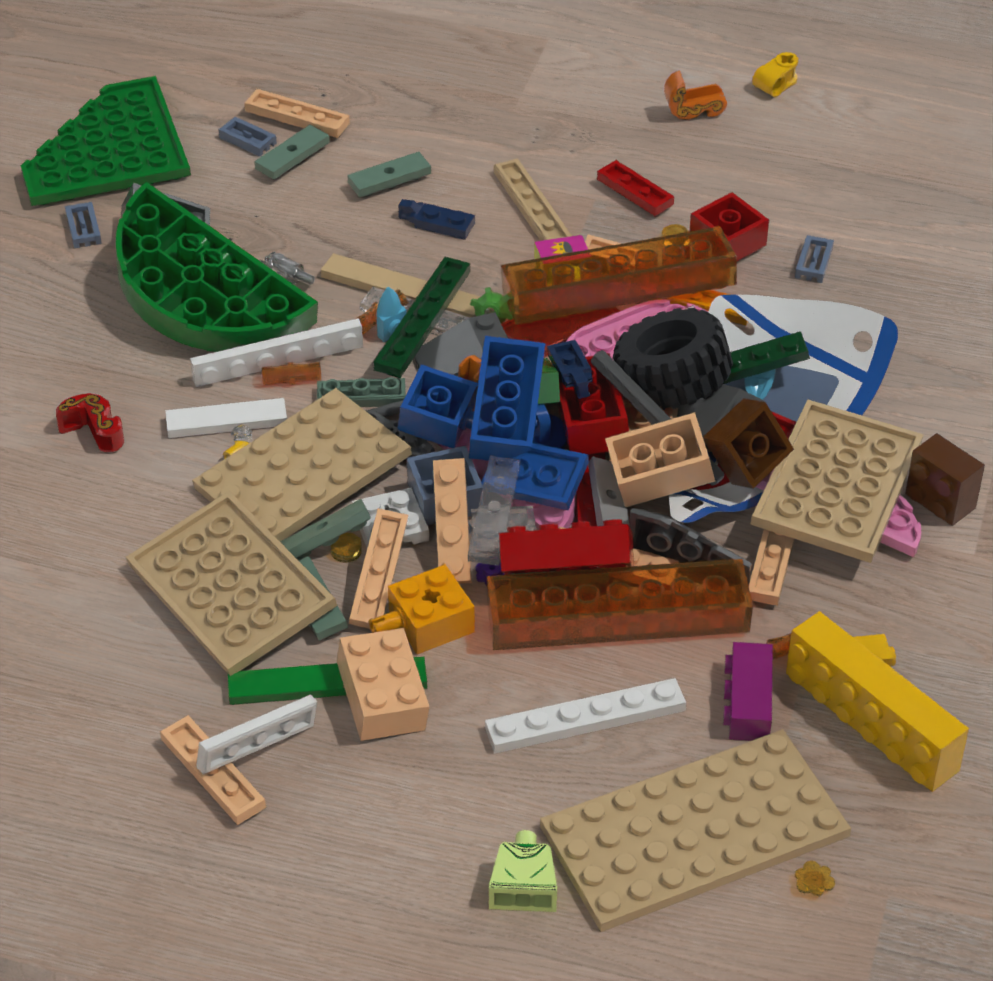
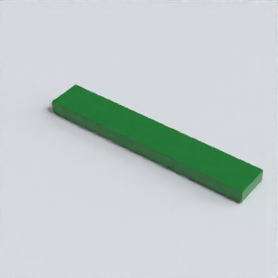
[228,656,427,705]

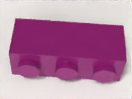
[723,642,773,741]

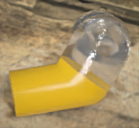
[223,424,253,459]

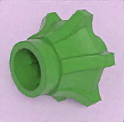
[470,287,514,323]

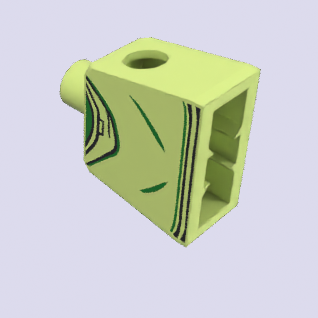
[489,830,557,912]

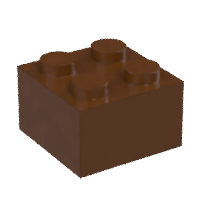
[703,398,794,489]
[905,433,985,526]

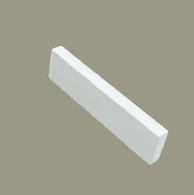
[165,398,287,438]
[196,695,317,774]

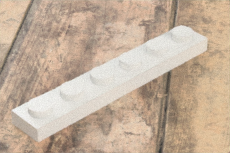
[190,319,363,387]
[485,678,686,754]

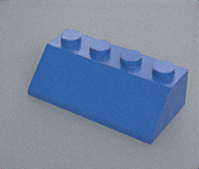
[469,336,545,462]

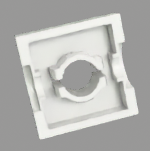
[352,488,429,548]

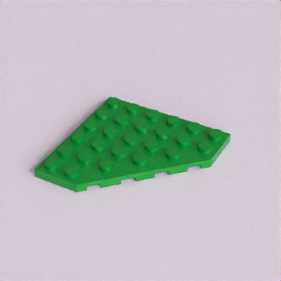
[20,76,191,206]

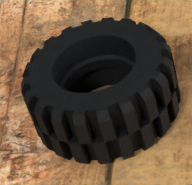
[613,308,733,410]

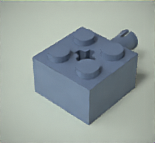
[407,446,483,534]

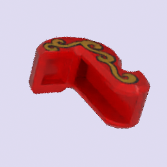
[56,393,124,452]

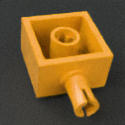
[368,564,475,655]

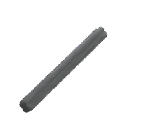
[591,350,725,486]

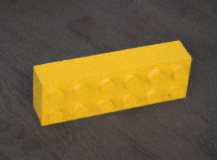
[786,611,969,792]

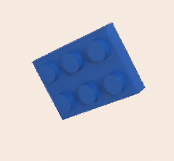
[481,443,589,510]

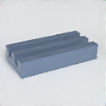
[219,117,277,157]
[65,202,102,249]
[795,235,834,283]

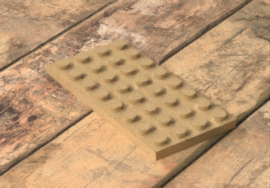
[540,729,851,932]

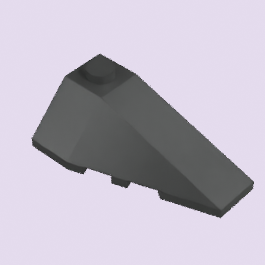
[629,508,752,589]

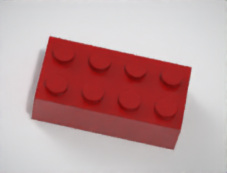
[551,353,629,456]
[499,519,635,578]

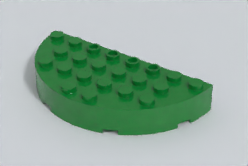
[116,182,318,352]

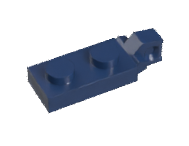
[398,199,475,240]
[547,340,593,399]

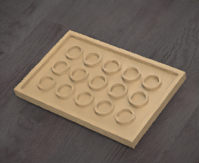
[192,388,412,541]
[750,399,924,563]
[126,490,337,676]

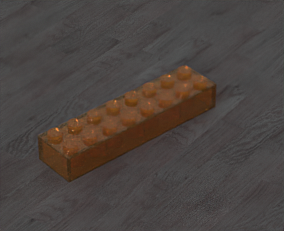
[501,226,737,325]
[487,559,753,650]

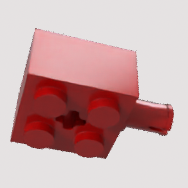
[681,192,769,267]

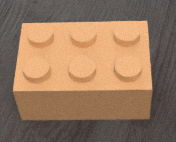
[605,412,715,507]
[337,628,430,741]

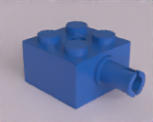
[398,364,478,448]

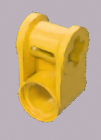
[752,52,799,97]

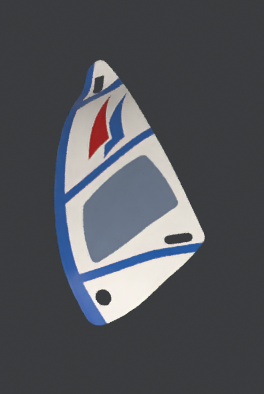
[669,295,898,523]

